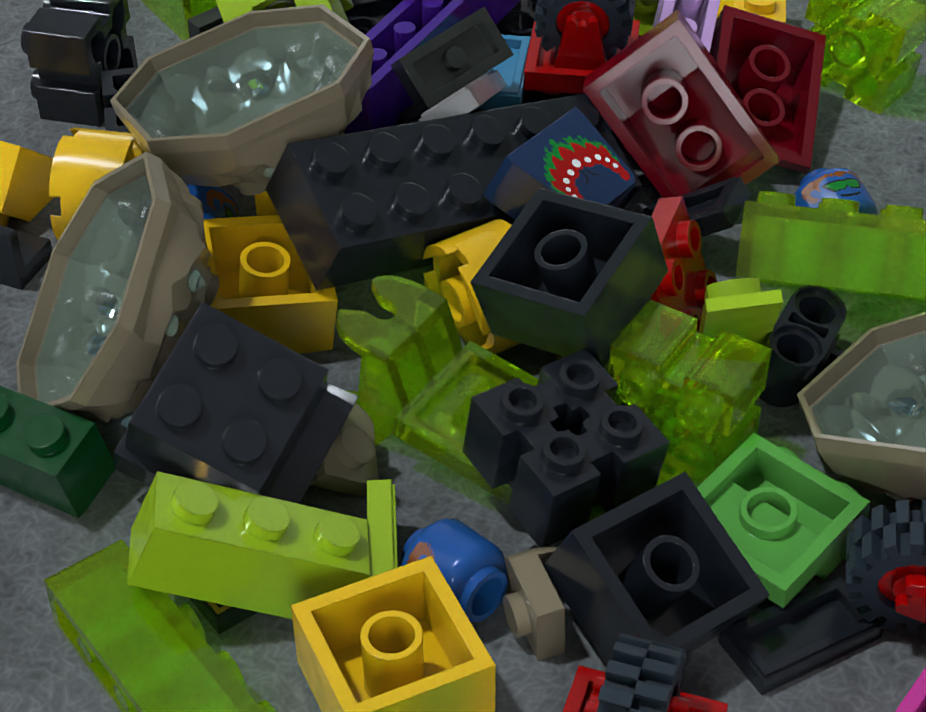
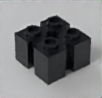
[21,0,138,127]
[462,348,670,548]

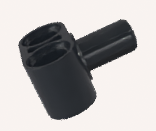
[750,285,847,407]

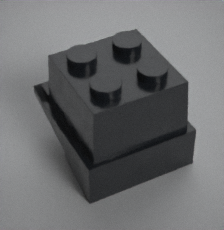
[113,302,359,504]

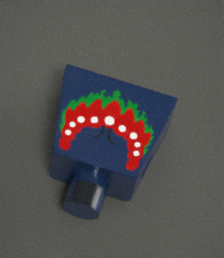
[483,107,636,220]

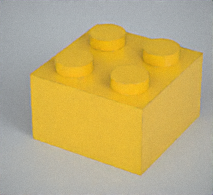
[204,215,338,354]
[291,556,496,712]

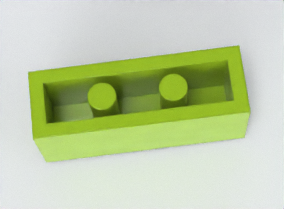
[127,471,370,619]

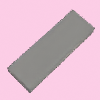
[419,69,507,121]

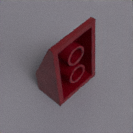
[710,5,826,174]
[583,9,781,198]

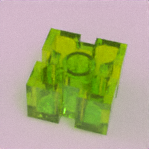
[804,0,926,115]
[608,300,772,483]

